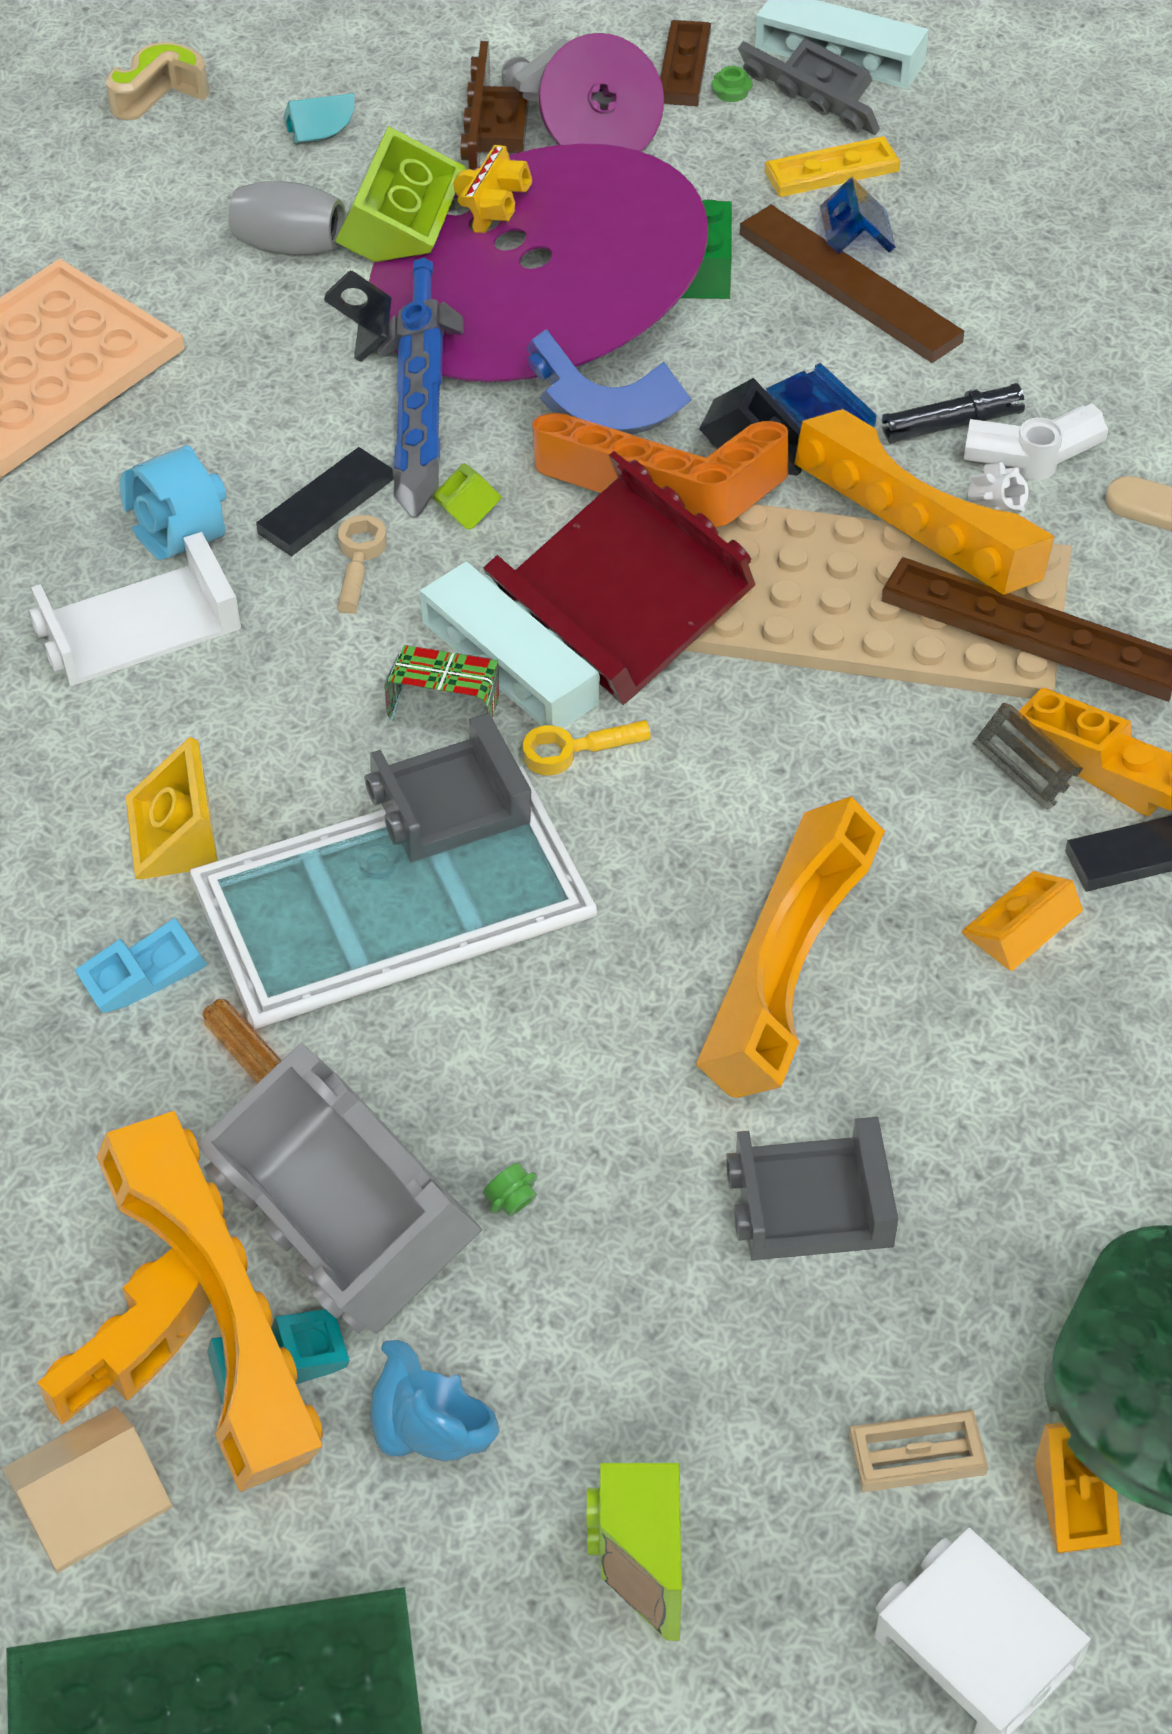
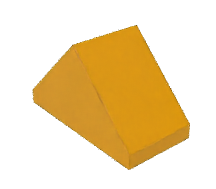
[1034,1417,1121,1553]

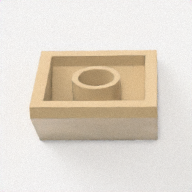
[1,1406,173,1573]

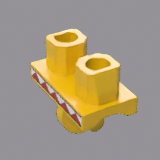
[453,145,532,233]

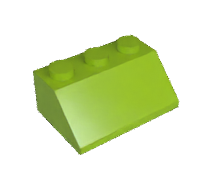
[335,126,466,262]

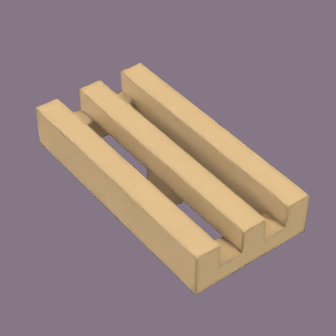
[849,1409,988,1493]

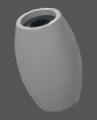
[229,181,345,255]

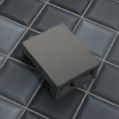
[364,713,531,863]
[726,1116,898,1261]

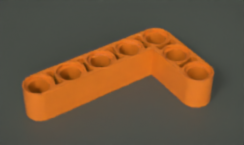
[532,413,788,527]

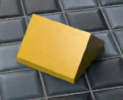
[125,737,218,880]

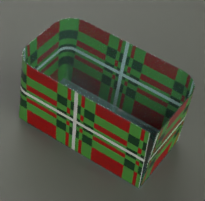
[384,645,500,722]

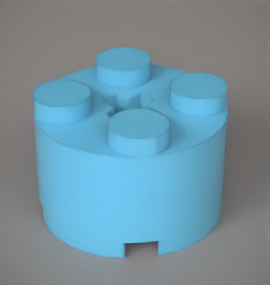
[120,445,226,560]

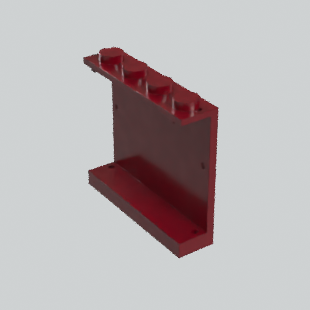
[483,451,756,705]

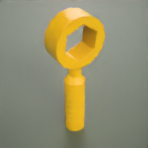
[523,720,651,776]

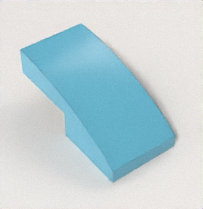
[75,918,207,1013]

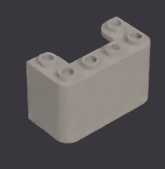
[197,1042,482,1334]

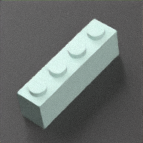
[755,0,929,89]
[420,561,600,728]

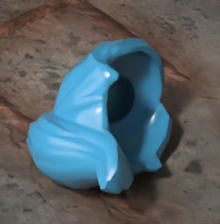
[370,1340,500,1461]

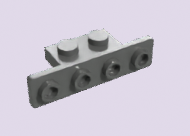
[738,38,880,135]

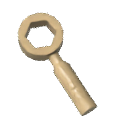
[337,515,387,614]

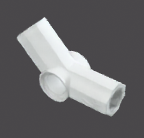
[964,403,1108,480]

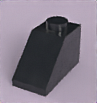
[699,377,802,476]

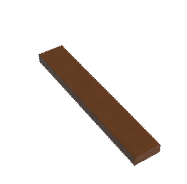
[740,204,965,363]
[881,557,1172,702]

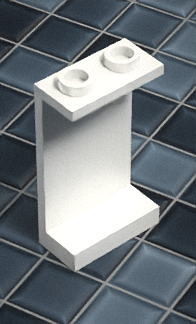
[28,532,241,686]

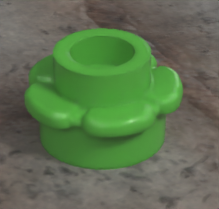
[711,66,753,102]
[483,1163,537,1217]

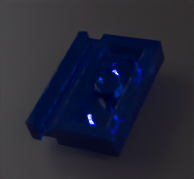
[766,363,877,428]

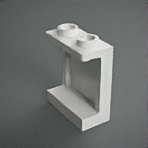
[874,1527,1091,1734]

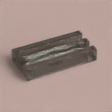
[972,702,1083,809]

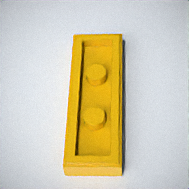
[764,136,901,197]

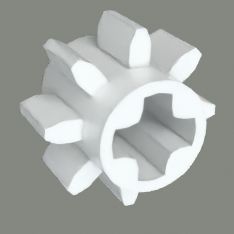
[968,462,1028,513]

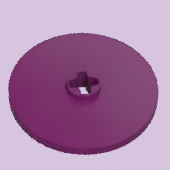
[538,33,664,151]

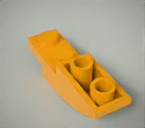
[1013,687,1172,817]
[37,1217,228,1425]

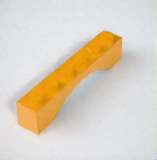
[794,409,1055,595]
[696,796,885,1098]
[96,1111,323,1492]

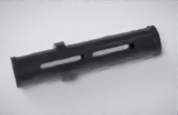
[882,383,1025,444]

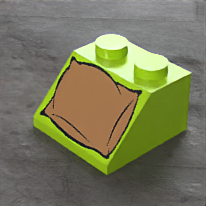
[587,1463,682,1641]

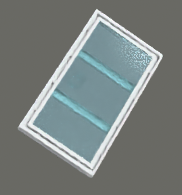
[190,766,597,1030]

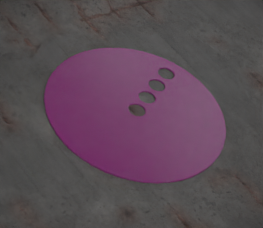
[369,143,708,382]

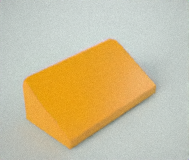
[962,871,1083,971]

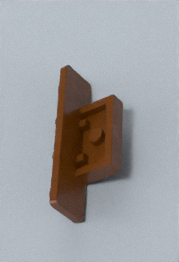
[460,41,529,170]

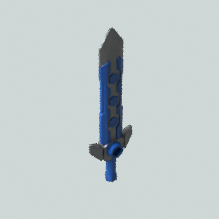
[378,258,464,517]

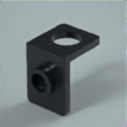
[324,271,392,361]

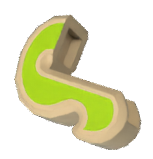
[105,42,210,120]

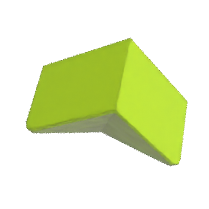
[432,463,502,530]

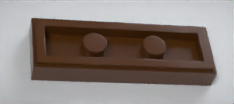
[660,20,711,107]

